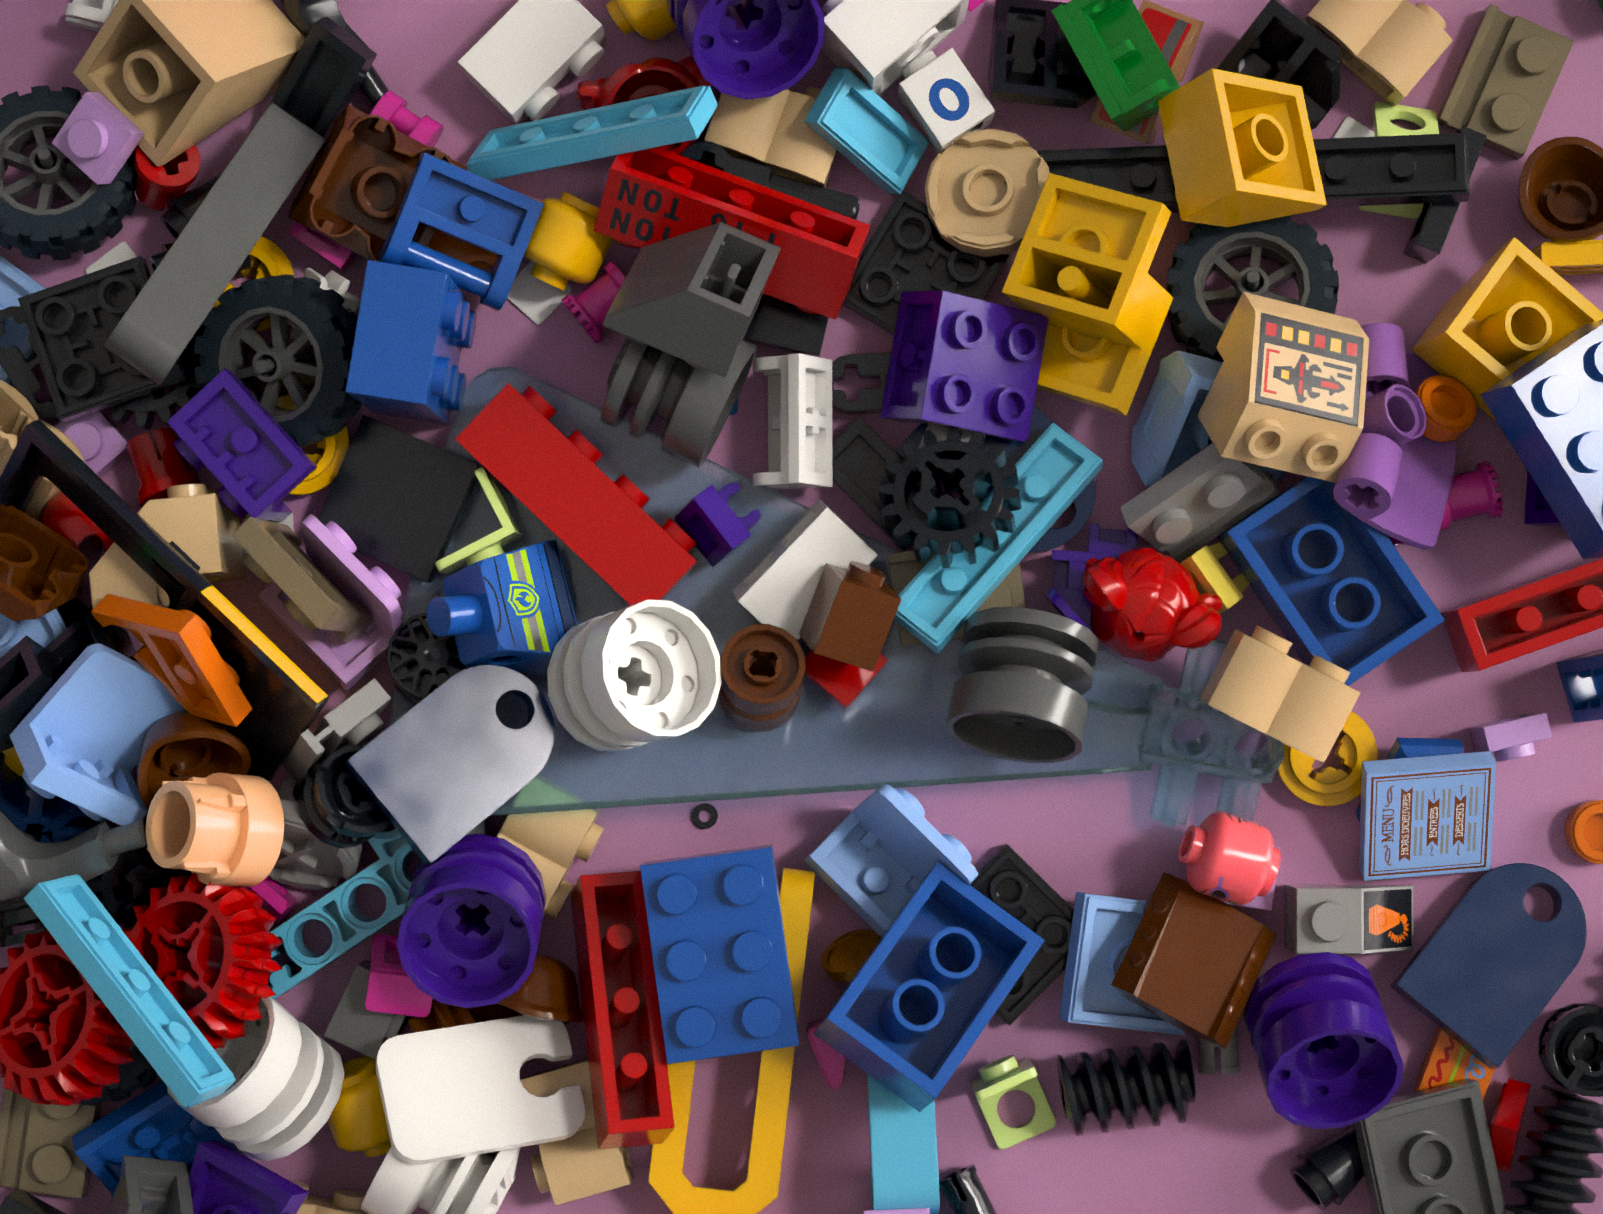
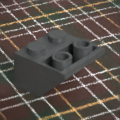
[602,222,781,377]

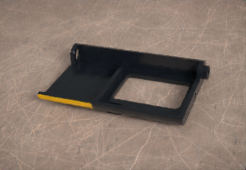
[0,420,329,782]

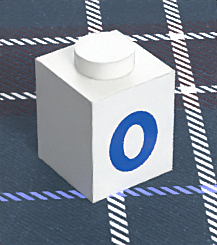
[897,48,995,155]

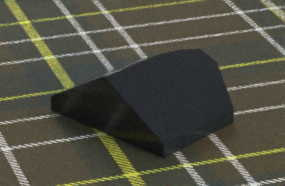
[988,0,1097,109]
[1216,0,1342,130]

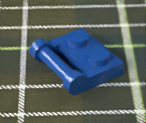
[379,153,544,311]

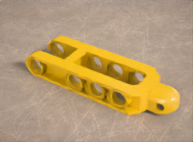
[648,868,815,1214]

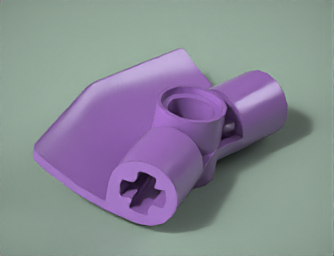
[1333,323,1457,550]

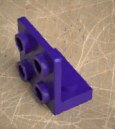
[880,290,1048,442]
[167,369,317,521]

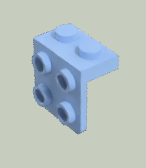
[9,643,185,826]
[804,783,978,937]

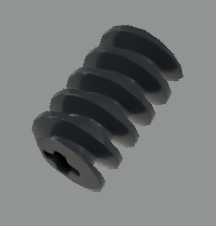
[1057,1039,1196,1136]
[1504,1084,1603,1214]

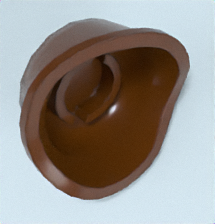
[1518,137,1603,242]
[137,711,251,810]
[471,954,583,1025]

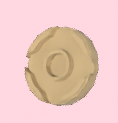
[924,129,1050,257]

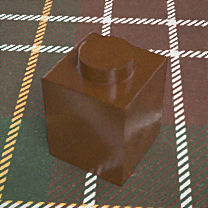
[799,561,901,671]

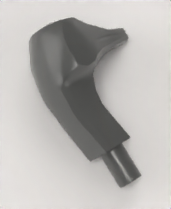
[0,811,147,904]

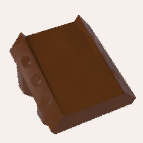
[288,104,467,266]
[0,503,88,621]
[1111,872,1277,1049]

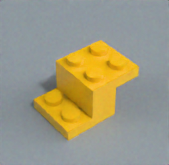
[1002,173,1173,416]

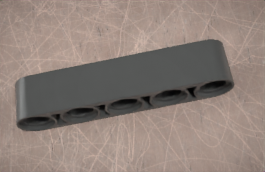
[103,102,326,385]

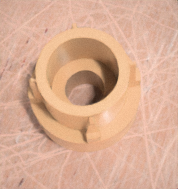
[146,772,284,887]

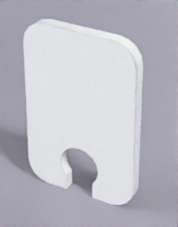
[375,1015,585,1164]

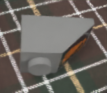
[1284,884,1414,954]

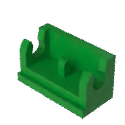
[1051,0,1180,132]

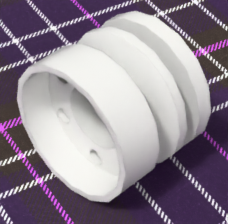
[547,600,722,751]
[167,997,344,1162]
[360,1146,521,1214]

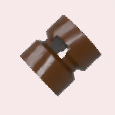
[718,624,805,732]

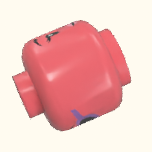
[1178,811,1281,905]

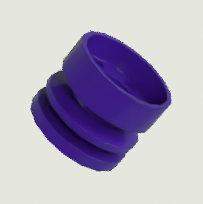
[667,0,824,100]
[397,833,546,1008]
[1244,952,1404,1129]

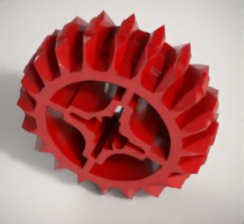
[122,873,283,1049]
[0,929,135,1106]

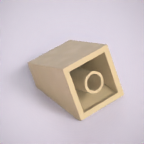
[73,0,306,167]

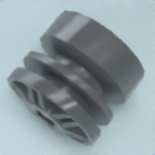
[600,338,757,468]
[947,607,1098,763]

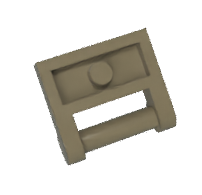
[232,517,373,643]

